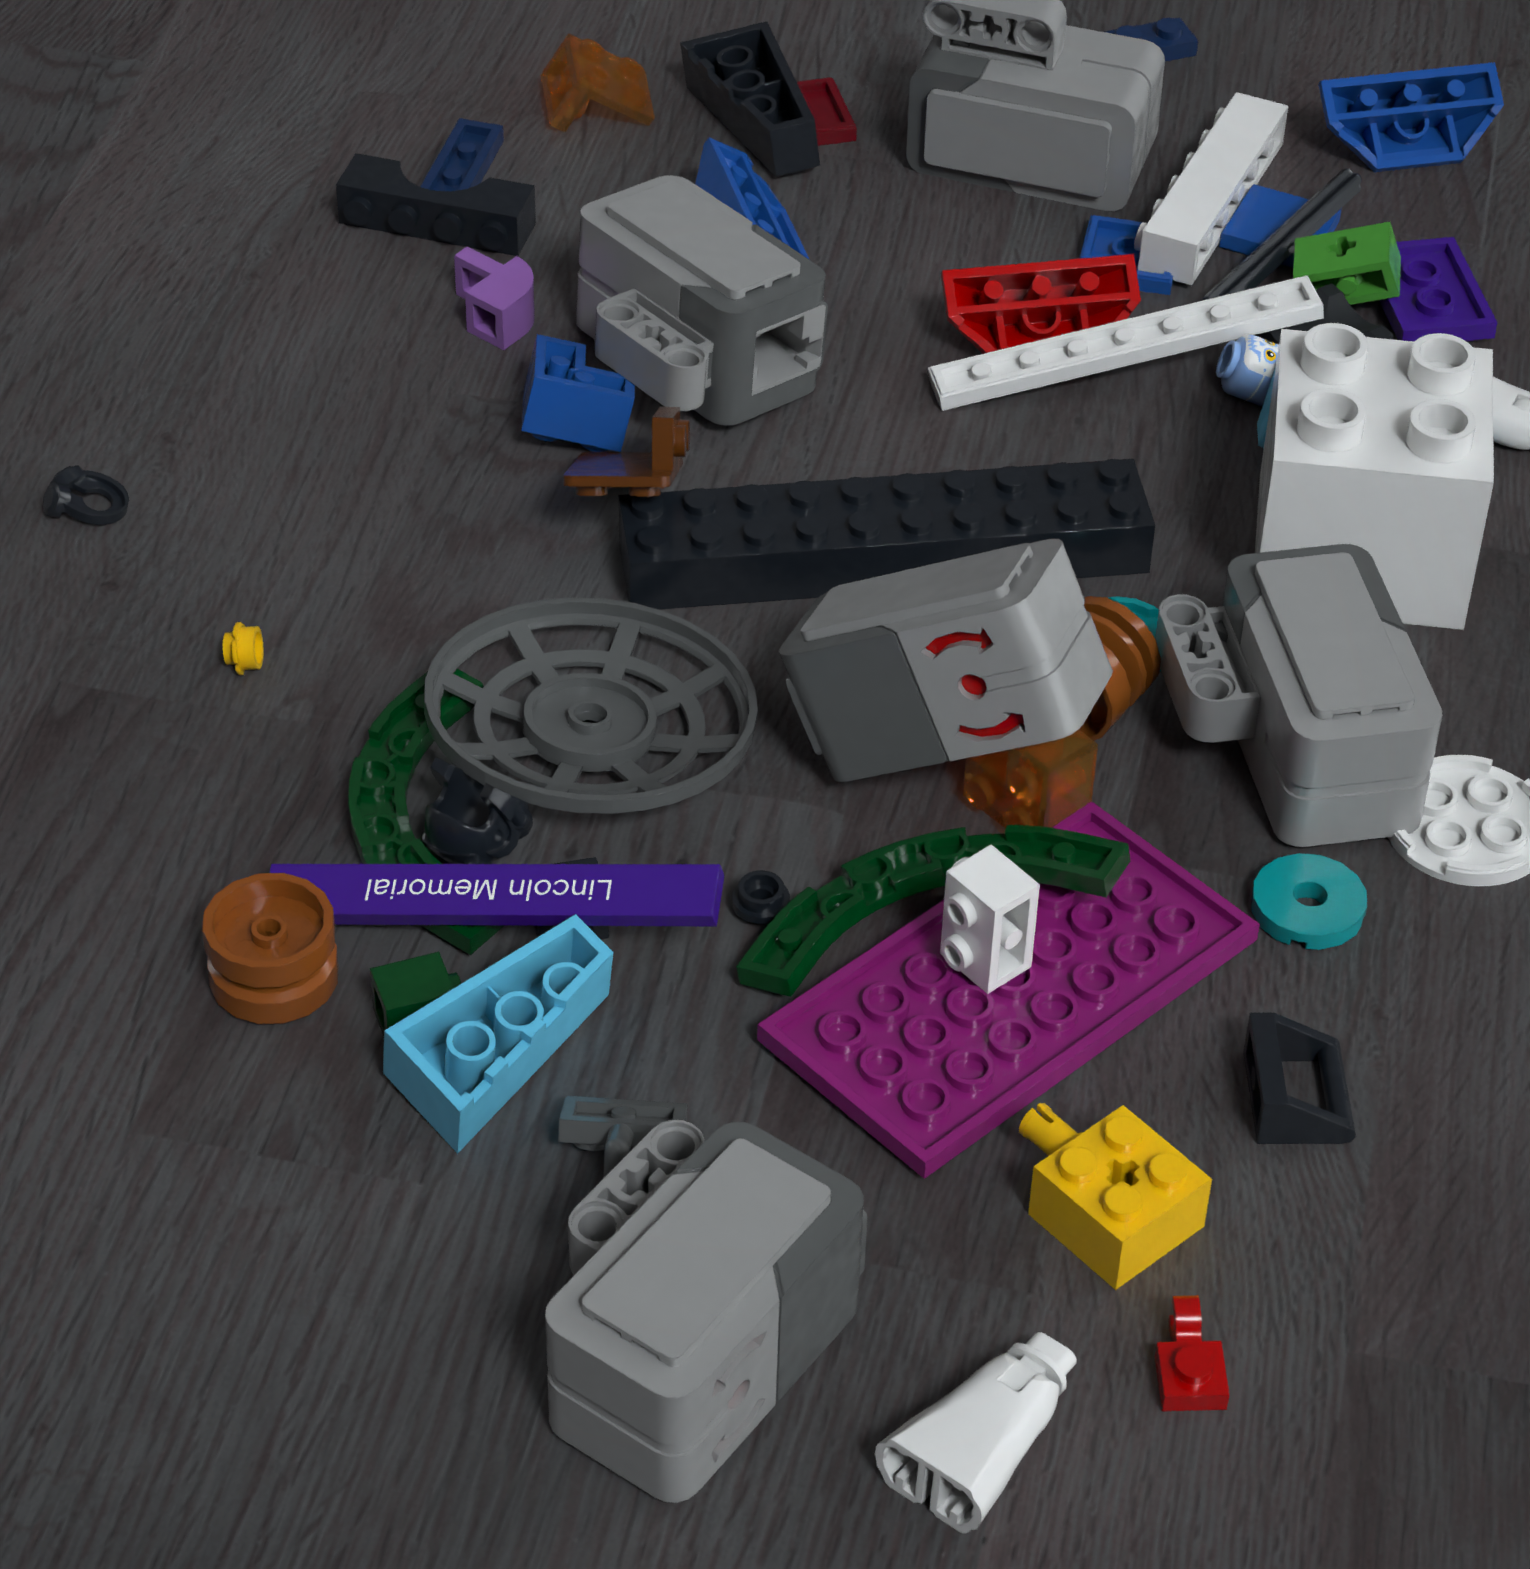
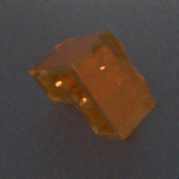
[963,729,1098,829]

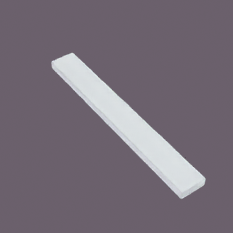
[928,275,1324,411]

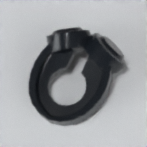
[43,465,129,525]

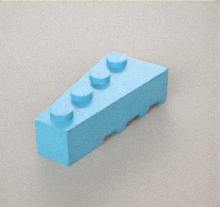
[383,914,613,1154]

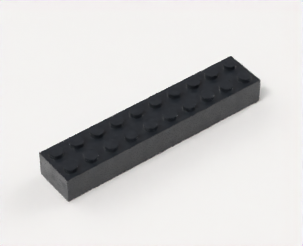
[618,459,1155,610]

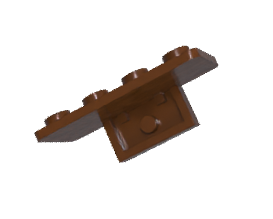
[563,407,690,497]

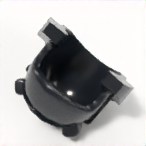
[421,757,533,864]

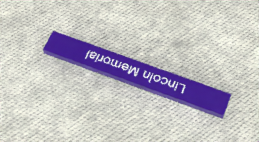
[270,864,724,927]

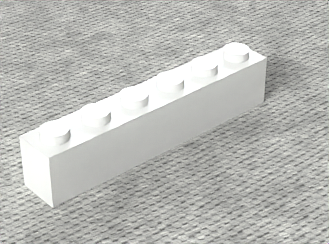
[1134,92,1288,285]

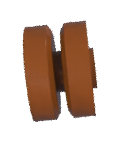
[202,873,338,1024]

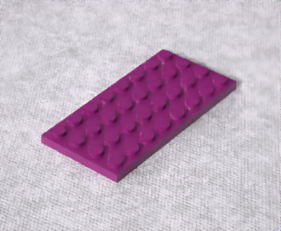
[757,801,1260,1179]

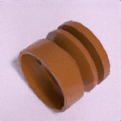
[1063,596,1161,743]

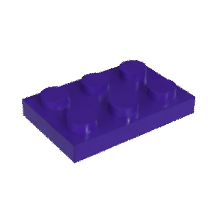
[1379,237,1498,342]

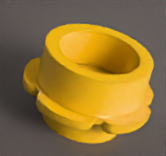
[223,622,264,675]

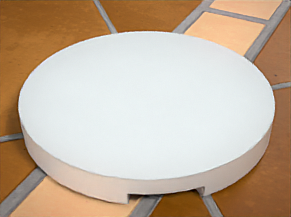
[1388,755,1530,886]

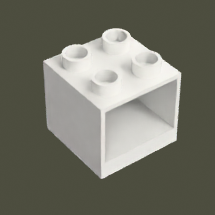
[1255,323,1494,630]

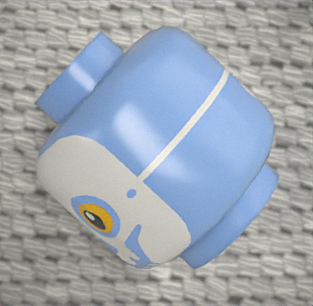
[1216,334,1279,406]

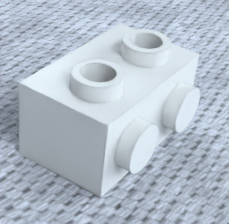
[940,845,1040,994]

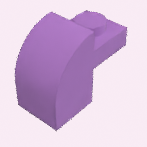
[454,247,535,350]

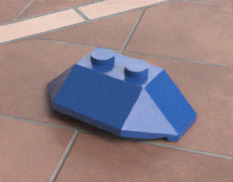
[1318,62,1504,172]
[695,137,810,260]

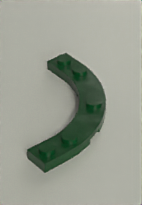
[349,669,505,955]
[736,825,1130,997]

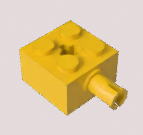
[1019,1103,1212,1290]

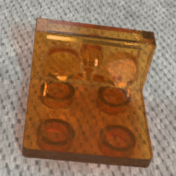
[541,33,655,132]

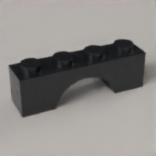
[336,153,536,256]

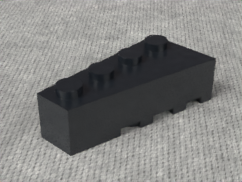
[680,21,820,177]

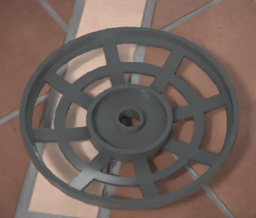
[424,597,758,814]

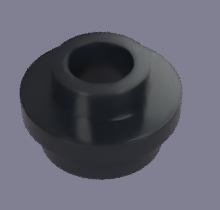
[732,870,790,924]

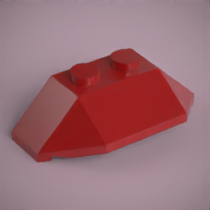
[941,254,1141,354]

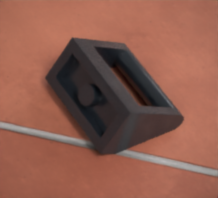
[1243,1012,1356,1144]

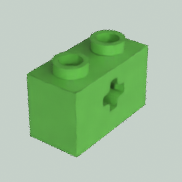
[1293,222,1401,305]

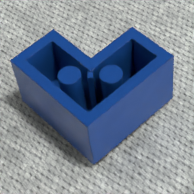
[521,334,635,452]

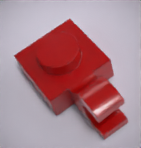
[1155,1295,1230,1411]

